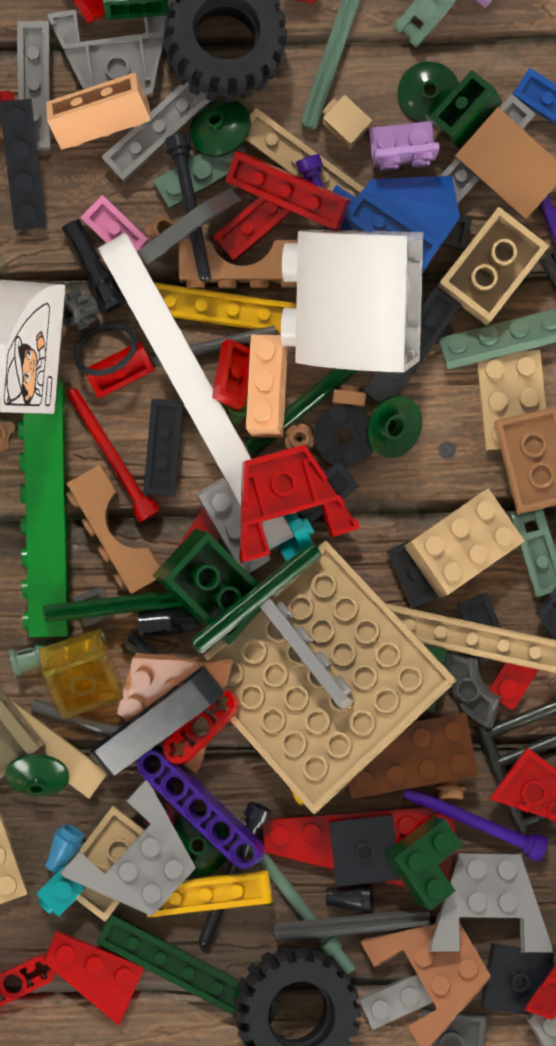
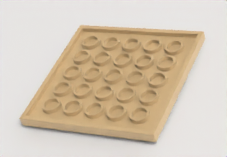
[203,541,457,814]

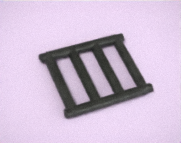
[476,694,556,835]

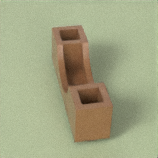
[179,240,298,289]
[66,464,160,594]

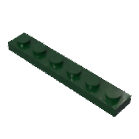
[96,912,281,1024]

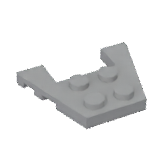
[48,0,171,98]
[60,779,196,916]
[428,853,553,953]

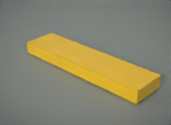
[147,870,273,918]

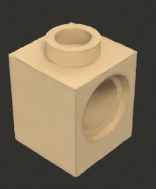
[322,95,373,150]

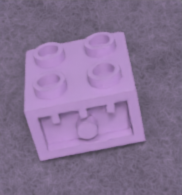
[368,121,440,172]

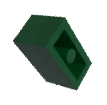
[429,70,502,149]

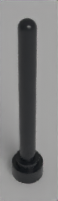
[165,133,211,282]
[199,801,272,947]

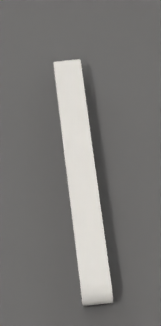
[98,232,295,550]

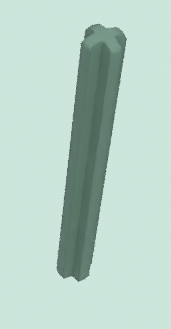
[301,0,360,130]

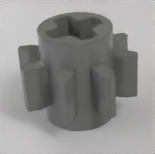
[62,289,98,331]

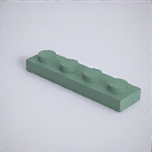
[439,309,556,370]

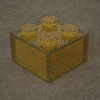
[39,629,124,719]

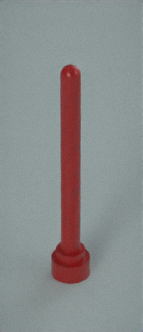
[67,388,161,523]

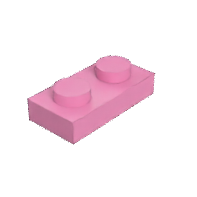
[80,195,149,252]

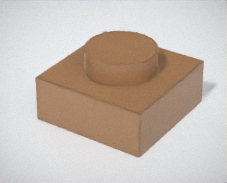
[332,385,366,408]

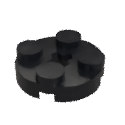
[313,404,373,468]

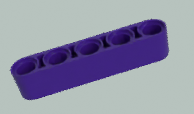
[137,749,265,869]

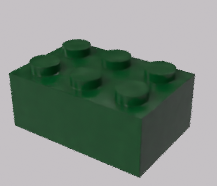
[152,528,273,645]

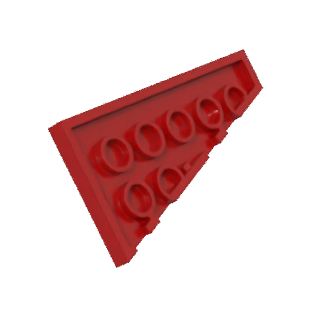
[263,806,457,887]

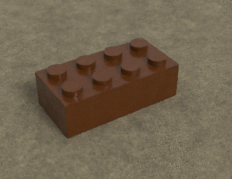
[348,710,478,799]

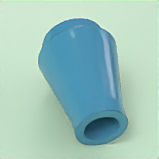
[45,824,85,873]

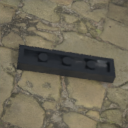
[0,98,47,230]
[362,287,462,403]

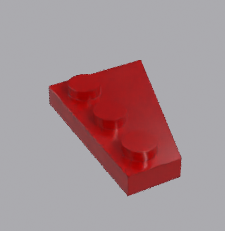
[489,747,556,822]
[43,930,144,1026]

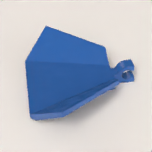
[332,176,460,274]

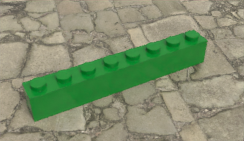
[18,380,70,637]

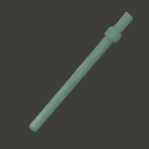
[236,816,356,974]

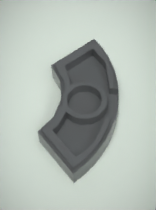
[444,650,501,729]

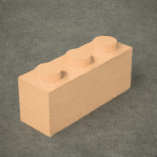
[46,72,151,150]
[246,335,288,438]

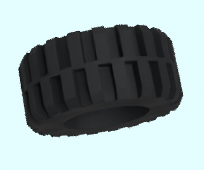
[163,0,287,102]
[233,946,361,1046]

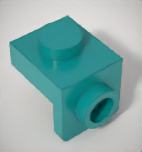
[278,513,315,562]
[36,865,87,917]

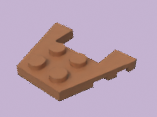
[117,653,234,773]
[360,922,491,1046]

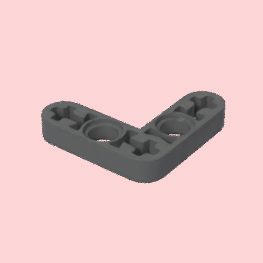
[138,187,241,265]

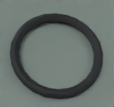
[74,323,138,376]

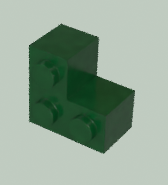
[384,815,463,911]

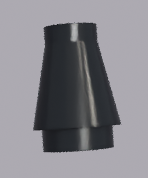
[326,884,373,913]

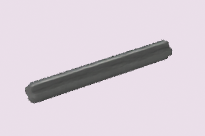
[273,909,431,942]

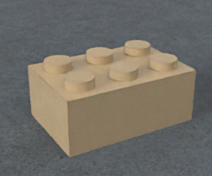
[437,207,549,326]
[404,488,525,598]

